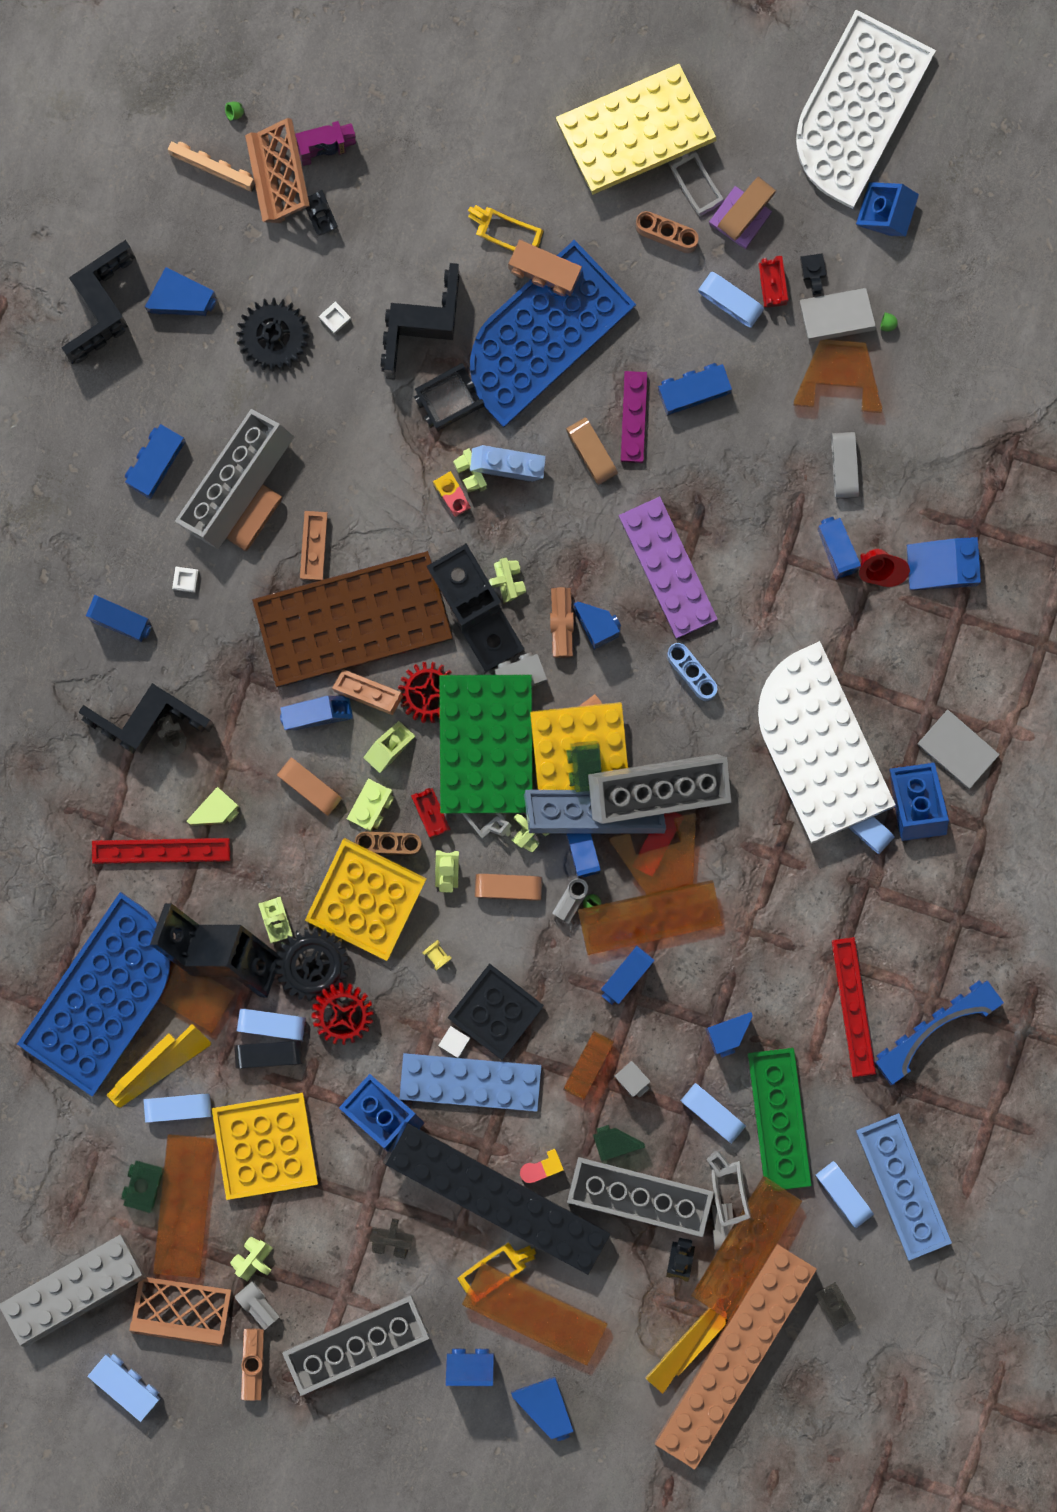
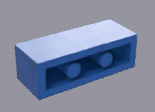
[658,363,732,416]
[125,424,186,499]

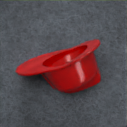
[859,549,910,587]

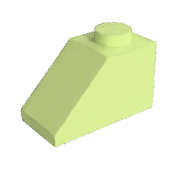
[363,721,415,773]
[187,787,239,826]

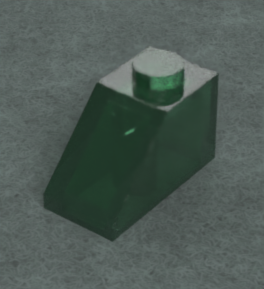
[593,1125,645,1161]

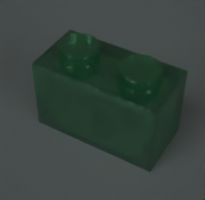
[566,741,602,792]

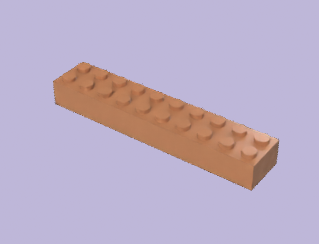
[654,1243,817,1469]

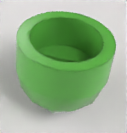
[225,101,244,120]
[880,312,898,332]
[583,894,601,913]

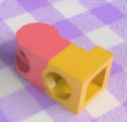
[432,471,471,517]
[520,1149,564,1183]

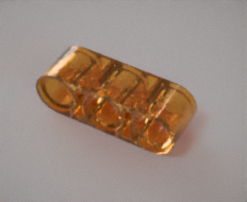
[563,1031,614,1100]

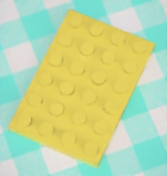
[556,64,716,195]

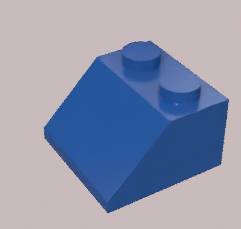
[856,182,919,237]
[573,602,621,650]
[706,1012,753,1057]

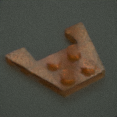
[793,339,882,413]
[608,813,696,898]

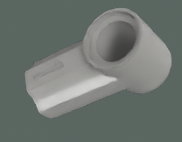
[552,879,589,923]
[712,1203,738,1251]
[234,1281,280,1330]

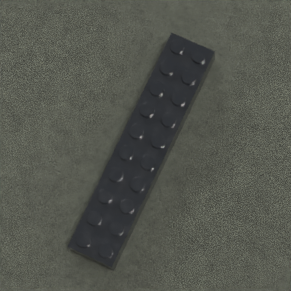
[383,1122,610,1275]

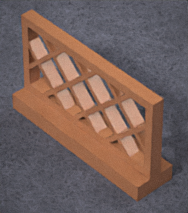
[245,118,310,223]
[129,1277,231,1347]

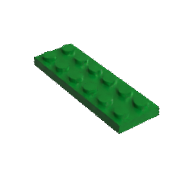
[747,1048,811,1192]

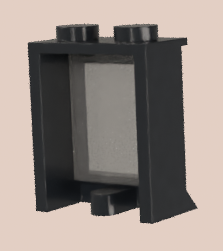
[414,363,484,432]

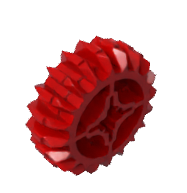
[398,662,452,723]
[311,983,374,1045]

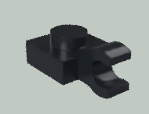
[800,253,826,295]

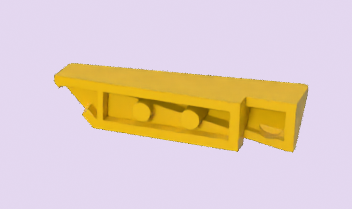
[106,1024,211,1108]
[645,1294,726,1394]

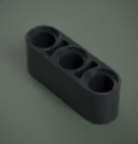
[234,1041,302,1069]

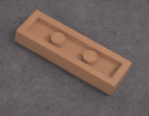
[300,511,328,581]
[332,669,403,715]

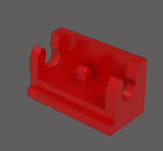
[758,256,788,308]
[411,788,451,839]

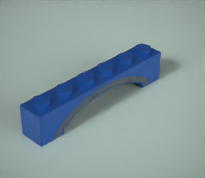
[874,980,1004,1085]

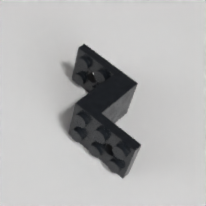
[61,240,135,364]
[380,263,460,380]
[426,543,525,673]
[78,683,214,754]
[150,903,281,998]

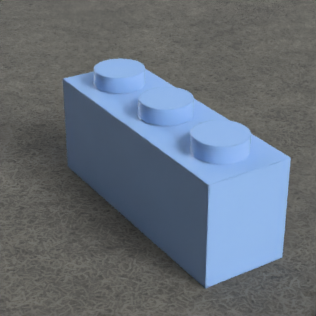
[470,445,545,482]
[87,1353,161,1422]

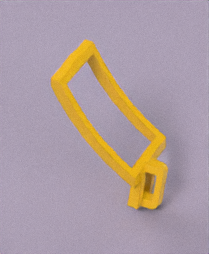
[468,205,544,251]
[457,1242,536,1303]

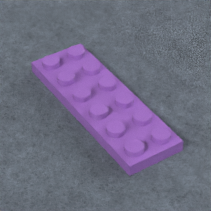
[619,496,718,639]

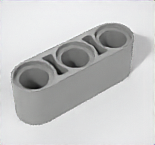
[831,432,859,498]

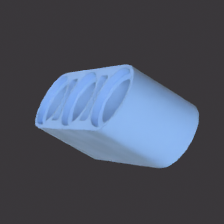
[698,272,764,328]
[667,643,717,701]
[849,817,895,854]
[237,1008,306,1041]
[680,1083,746,1144]
[143,1094,212,1123]
[815,1161,874,1229]

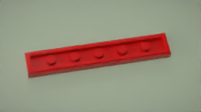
[92,838,230,864]
[831,937,876,1078]

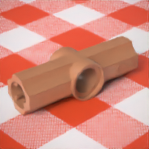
[550,587,574,658]
[241,1328,264,1401]

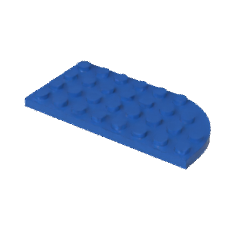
[470,240,636,428]
[17,892,170,1097]

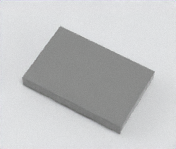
[799,288,876,342]
[917,709,1000,789]

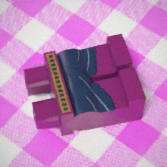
[295,121,356,166]

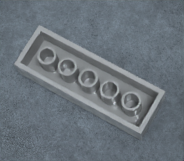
[175,409,294,549]
[588,754,731,824]
[567,1157,714,1237]
[0,1235,147,1348]
[282,1294,430,1396]

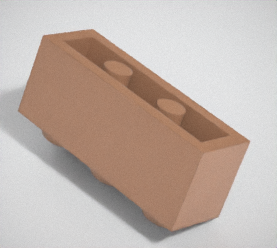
[508,239,582,296]

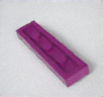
[621,371,647,463]

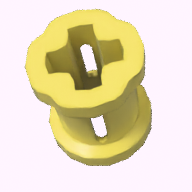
[422,940,452,970]

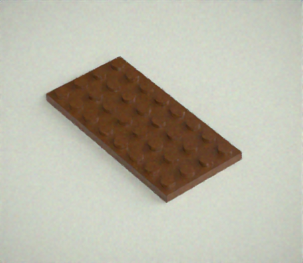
[252,551,452,688]

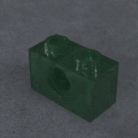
[121,1160,165,1213]

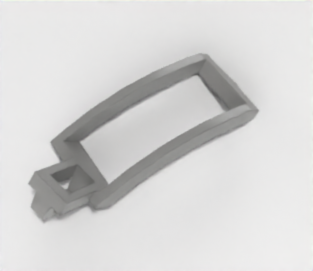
[668,150,724,216]
[461,813,512,838]
[706,1150,751,1227]

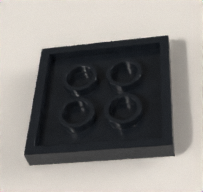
[448,963,544,1060]

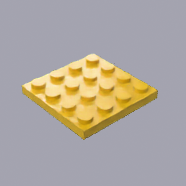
[530,702,628,790]
[305,838,427,961]
[212,1093,318,1200]

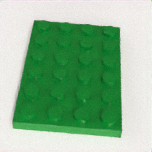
[439,675,532,813]

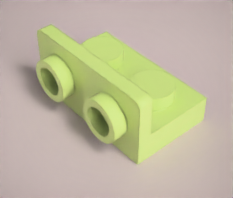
[347,778,394,832]

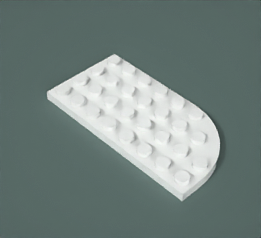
[796,10,936,209]
[758,641,896,844]

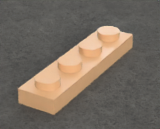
[168,141,255,192]

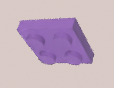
[709,186,772,249]

